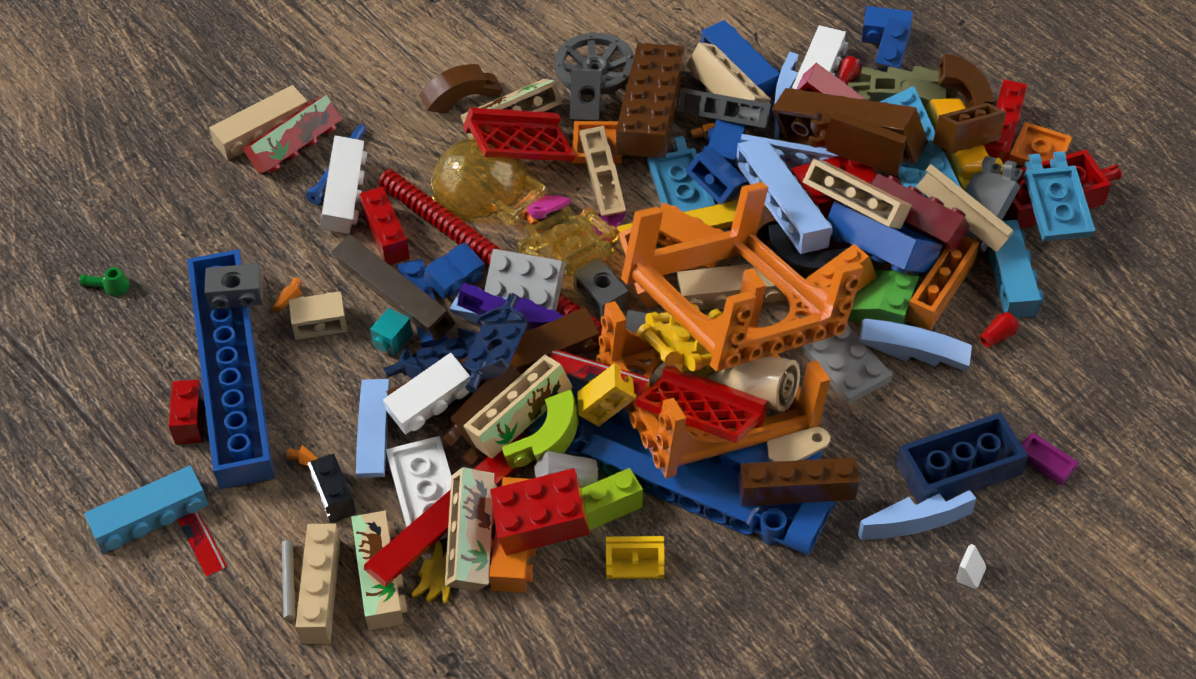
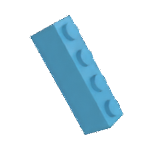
[986,220,1043,318]
[84,465,208,553]

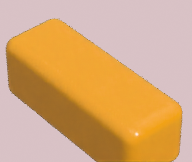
[925,99,989,180]

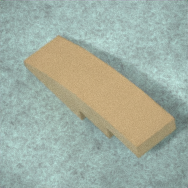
[580,126,626,217]

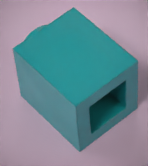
[370,307,413,356]

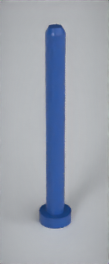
[306,124,366,204]

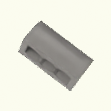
[534,451,598,488]

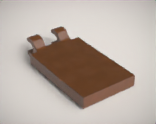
[808,110,907,176]
[440,364,521,466]

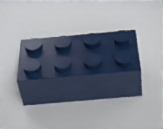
[896,412,1028,504]

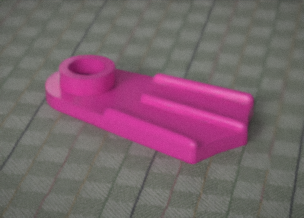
[527,195,571,219]

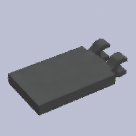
[965,156,1022,252]

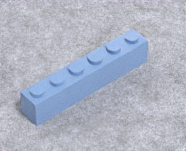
[736,138,833,254]

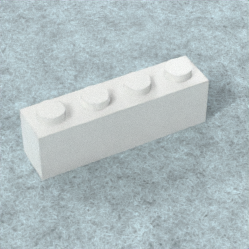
[792,25,848,89]
[319,136,367,234]

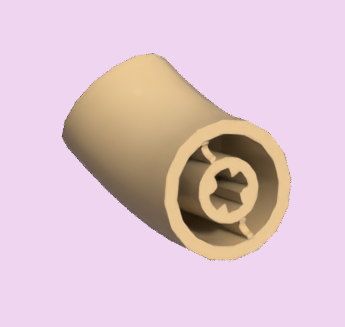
[707,357,800,411]

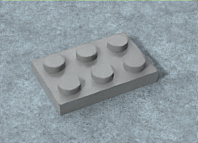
[484,249,566,311]
[801,324,893,405]

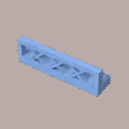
[740,134,839,169]

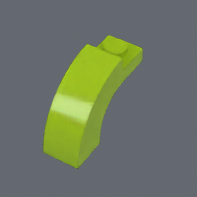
[502,389,579,469]

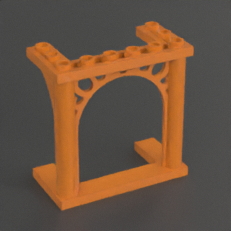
[621,182,864,372]
[596,268,831,479]

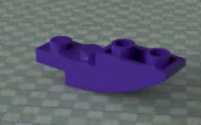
[457,283,563,333]

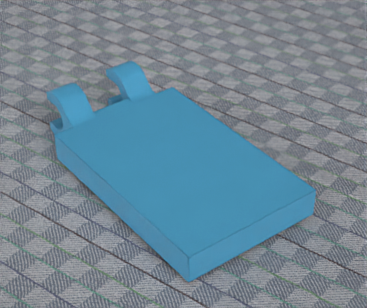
[647,136,715,212]
[1024,151,1095,241]

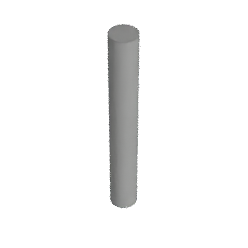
[282,540,295,621]

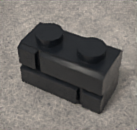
[308,454,356,523]

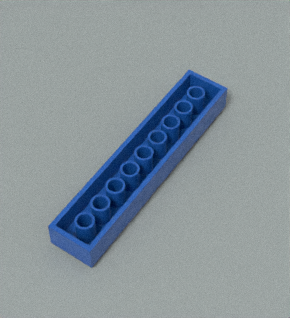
[187,249,275,489]

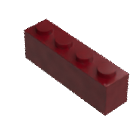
[871,174,970,252]

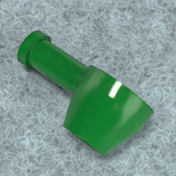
[79,267,130,297]

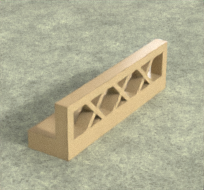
[916,164,1014,253]

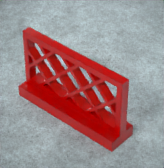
[463,107,575,161]
[635,365,768,444]

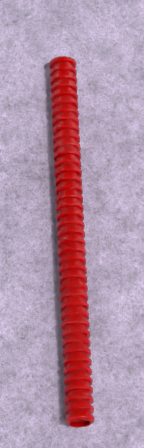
[378,169,602,350]

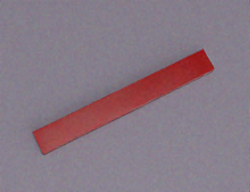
[364,433,527,587]

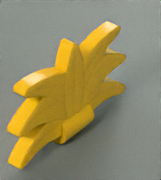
[412,540,451,604]

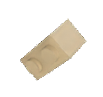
[289,291,348,340]

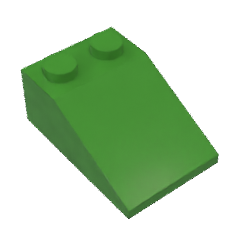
[848,270,919,325]

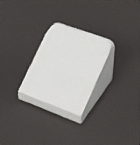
[956,544,986,589]

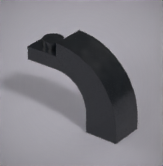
[768,224,848,279]

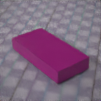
[1021,432,1079,486]

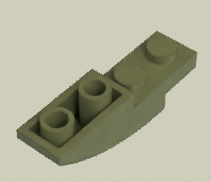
[848,75,947,109]

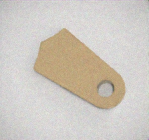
[767,427,830,462]

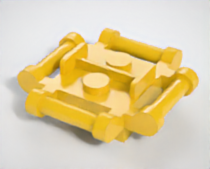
[637,304,723,372]

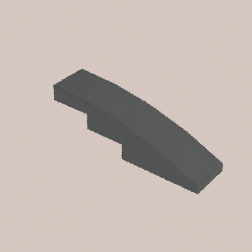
[678,88,771,128]

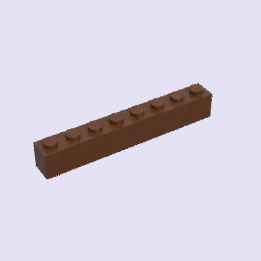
[386,307,599,417]

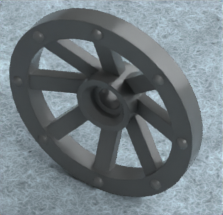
[554,33,634,95]

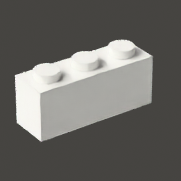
[383,353,470,435]

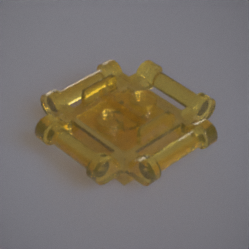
[516,206,620,277]

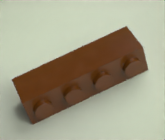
[738,457,860,506]

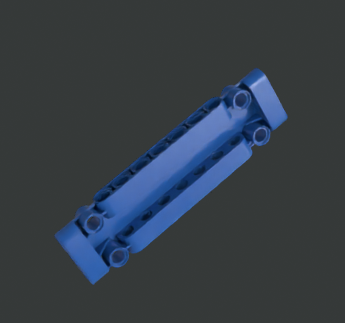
[528,375,837,556]

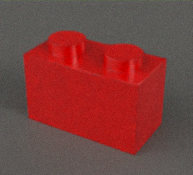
[168,379,205,445]

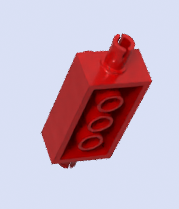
[1001,149,1122,229]

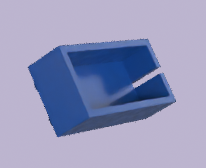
[827,201,943,275]

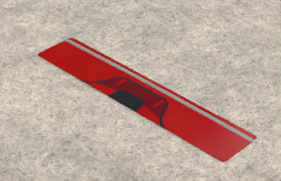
[549,349,649,396]
[177,511,227,576]

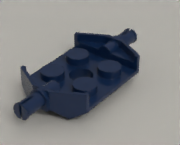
[457,293,529,393]
[383,328,478,379]

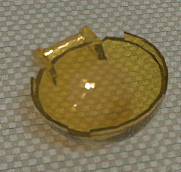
[431,137,548,224]

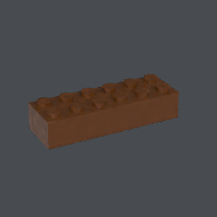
[616,43,685,158]
[772,88,928,165]

